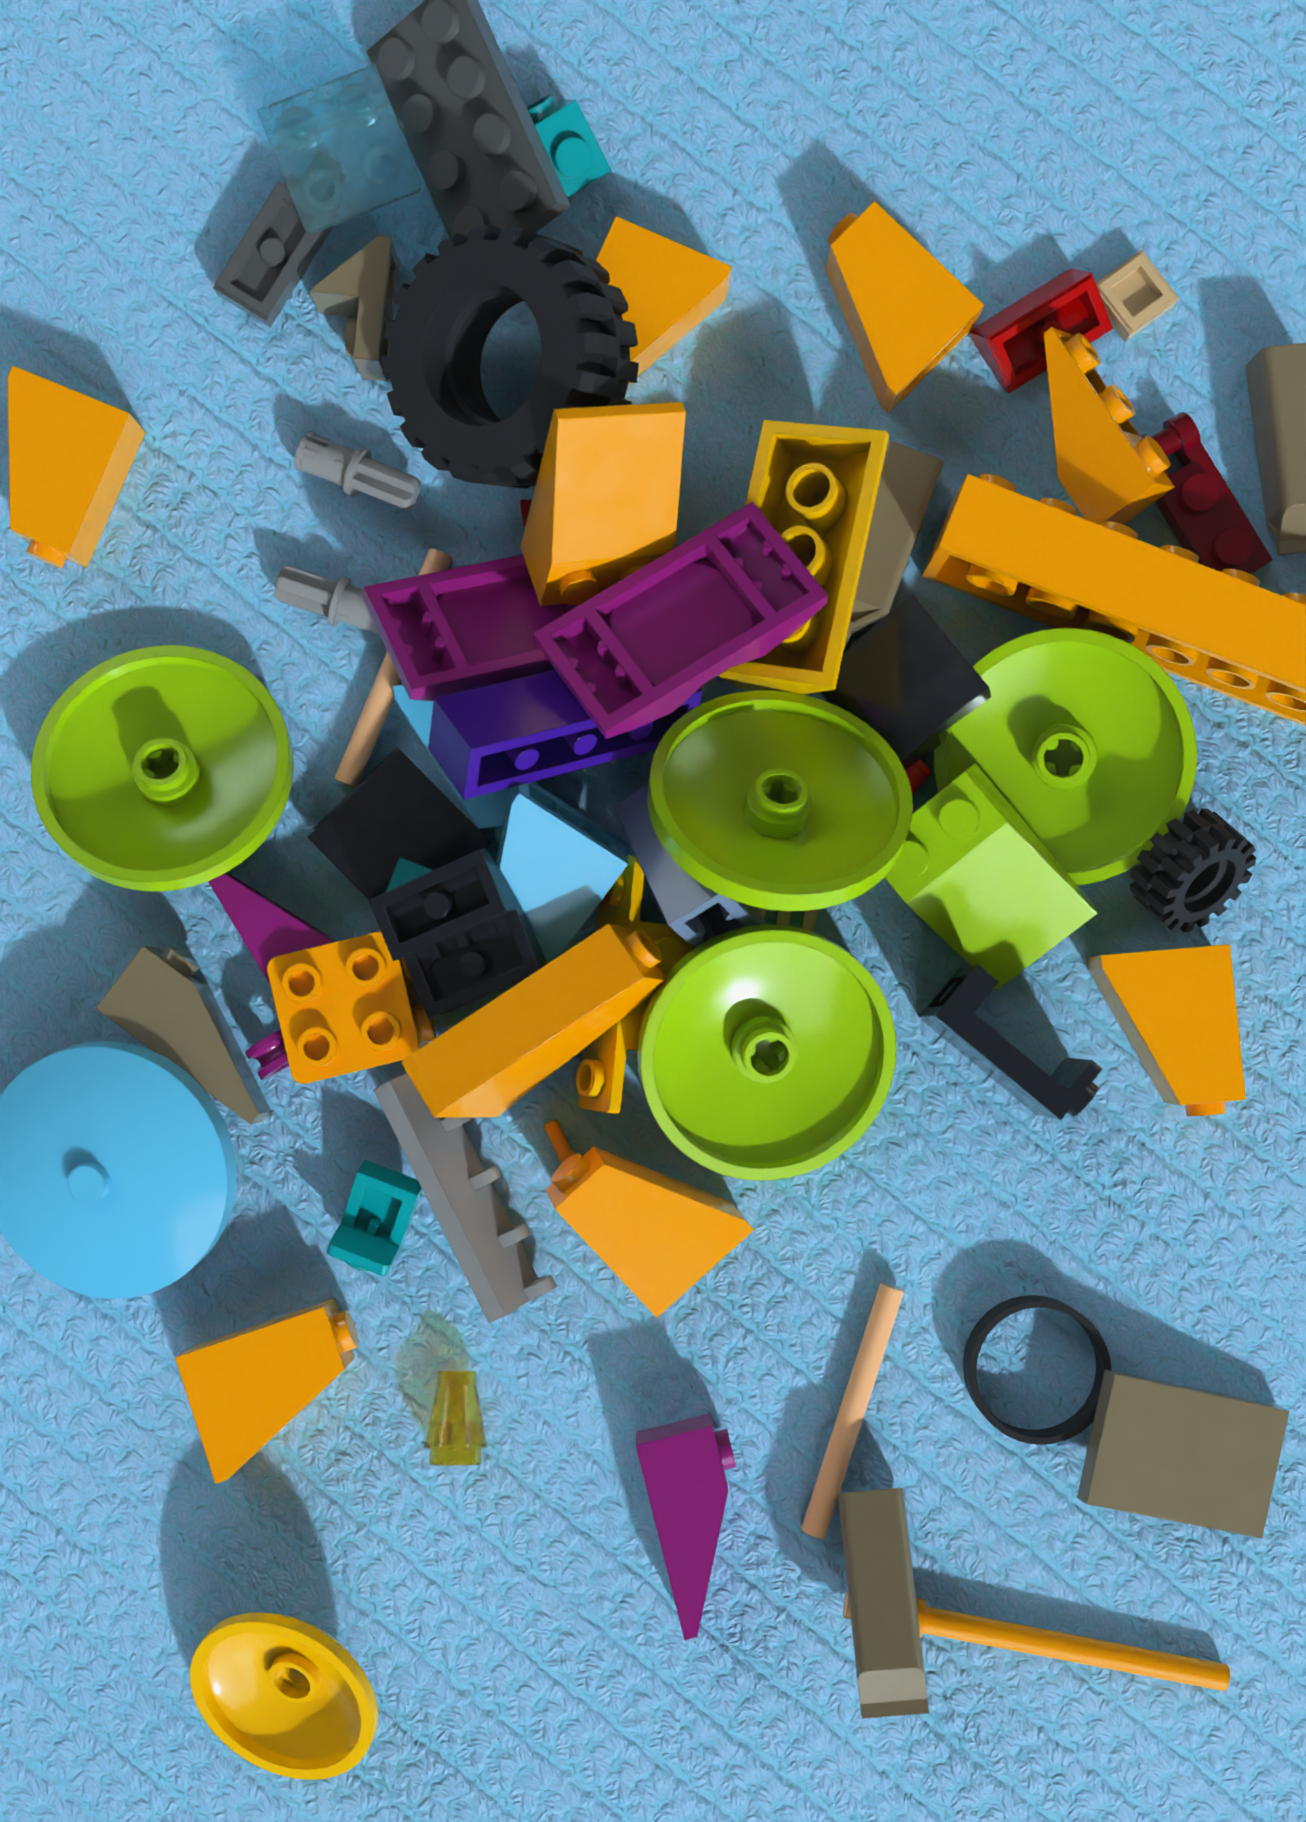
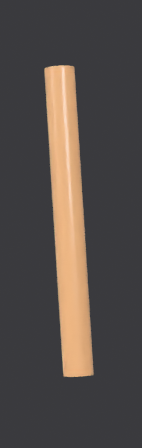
[334,548,452,788]
[801,1283,904,1539]

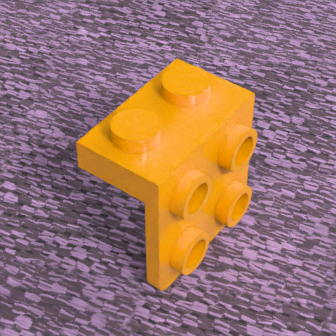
[267,931,437,1084]

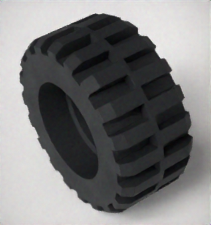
[382,225,639,489]

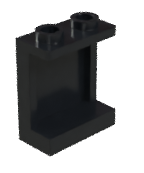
[918,965,1102,1120]

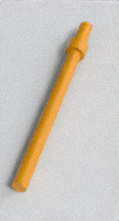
[843,1591,1230,1691]

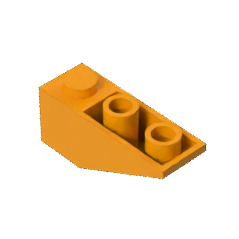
[1044,327,1174,525]

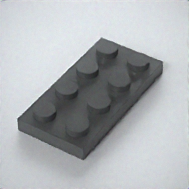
[366,0,571,237]

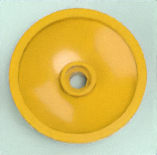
[190,1613,378,1780]

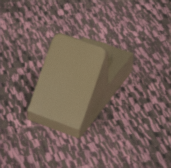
[310,235,399,381]

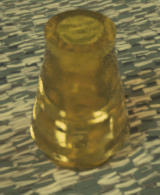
[423,1371,488,1466]

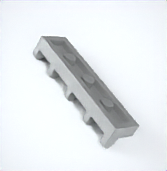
[373,1073,557,1323]

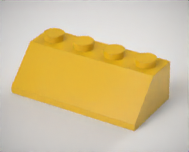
[718,420,889,694]

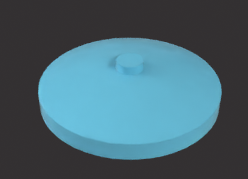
[0,1041,237,1299]

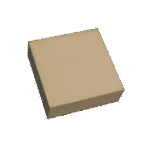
[1096,250,1180,342]

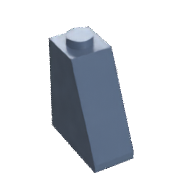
[613,781,766,948]

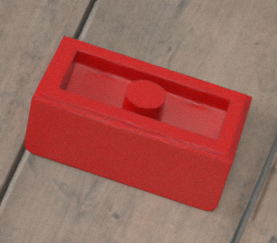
[969,269,1113,393]

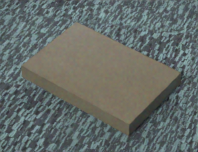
[1077,1369,1289,1538]

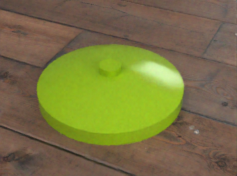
[934,628,1197,885]
[31,645,294,892]
[647,690,913,911]
[637,924,896,1181]

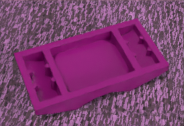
[533,501,828,739]
[362,554,581,701]

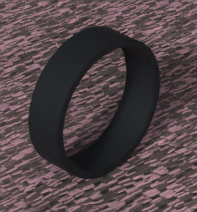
[963,1295,1112,1445]

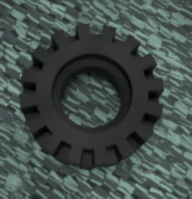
[1129,808,1256,933]

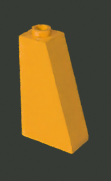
[401,923,667,1118]

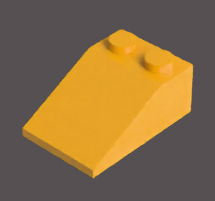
[520,402,686,606]

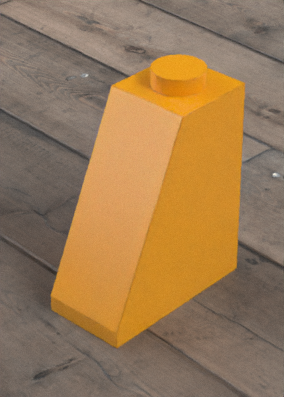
[825,201,984,414]
[596,216,732,385]
[7,365,146,569]
[1087,944,1246,1116]
[545,1146,754,1318]
[175,1298,359,1484]

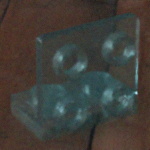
[257,64,422,234]

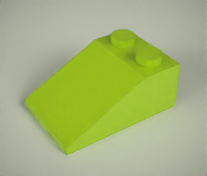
[884,763,1098,990]

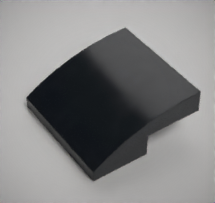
[820,595,991,770]
[306,747,492,900]
[368,849,548,1019]

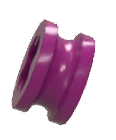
[245,1029,289,1080]

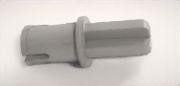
[294,431,421,510]
[274,565,379,634]

